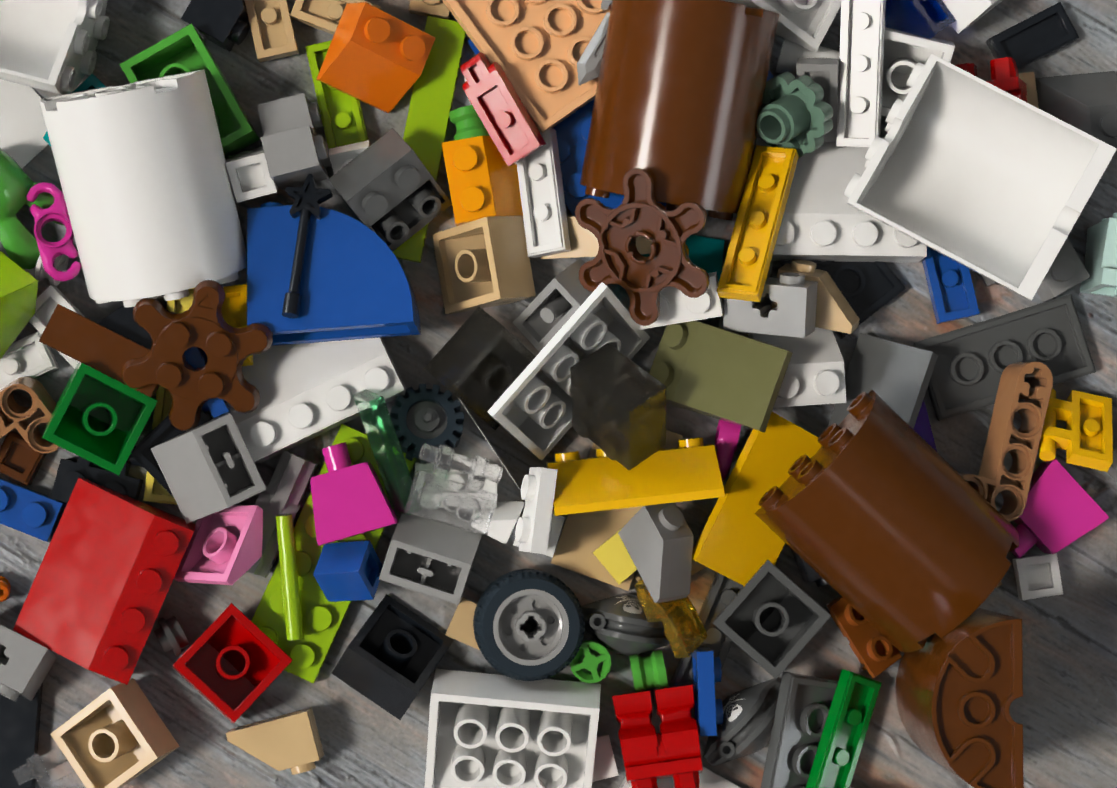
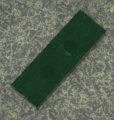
[353,389,421,516]

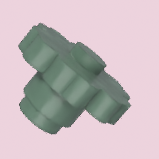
[756,72,833,157]

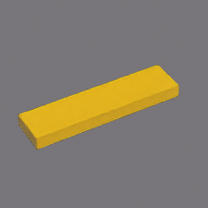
[717,145,799,302]

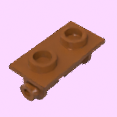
[826,597,902,678]

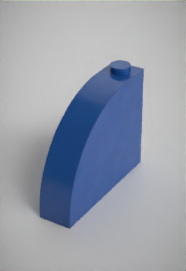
[247,202,421,346]

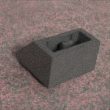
[328,128,452,252]

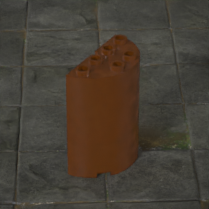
[580,0,779,220]
[755,390,1020,652]
[895,608,1024,788]

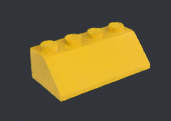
[546,437,725,516]

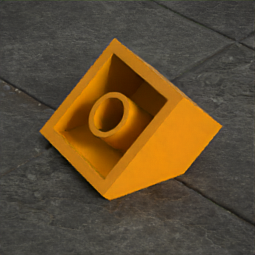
[441,136,523,226]

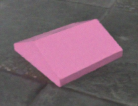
[174,505,263,585]

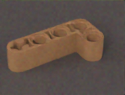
[960,362,1053,521]
[0,377,59,454]

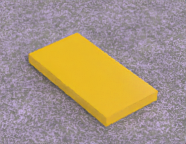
[692,412,822,586]

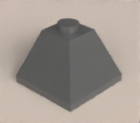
[1035,71,1117,153]

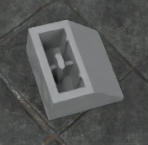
[150,413,267,524]
[379,499,483,605]

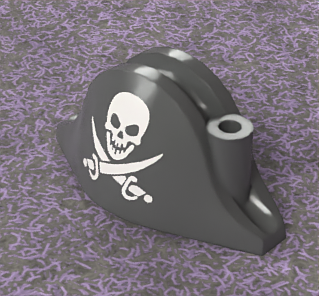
[581,594,682,656]
[703,678,781,766]

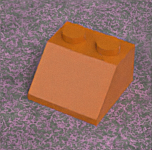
[316,2,436,113]

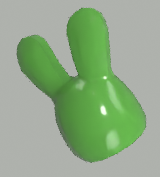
[0,148,63,269]

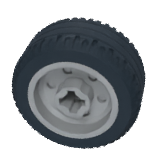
[473,569,585,681]

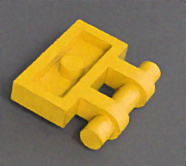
[1038,389,1113,472]

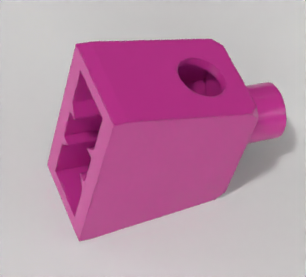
[310,442,398,546]
[1011,459,1109,558]

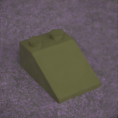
[643,321,793,433]

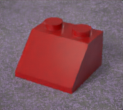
[172,603,293,723]

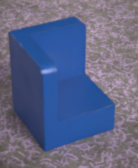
[313,540,383,602]

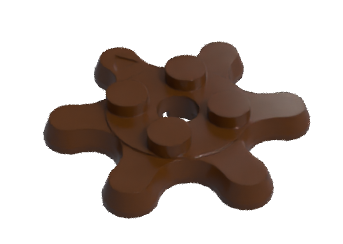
[575,168,710,326]
[121,280,273,431]

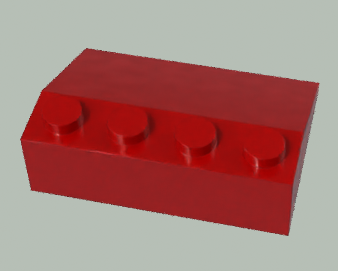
[13,477,195,685]

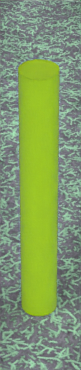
[275,514,303,641]

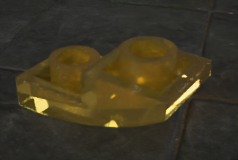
[634,578,708,658]

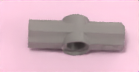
[248,450,318,578]

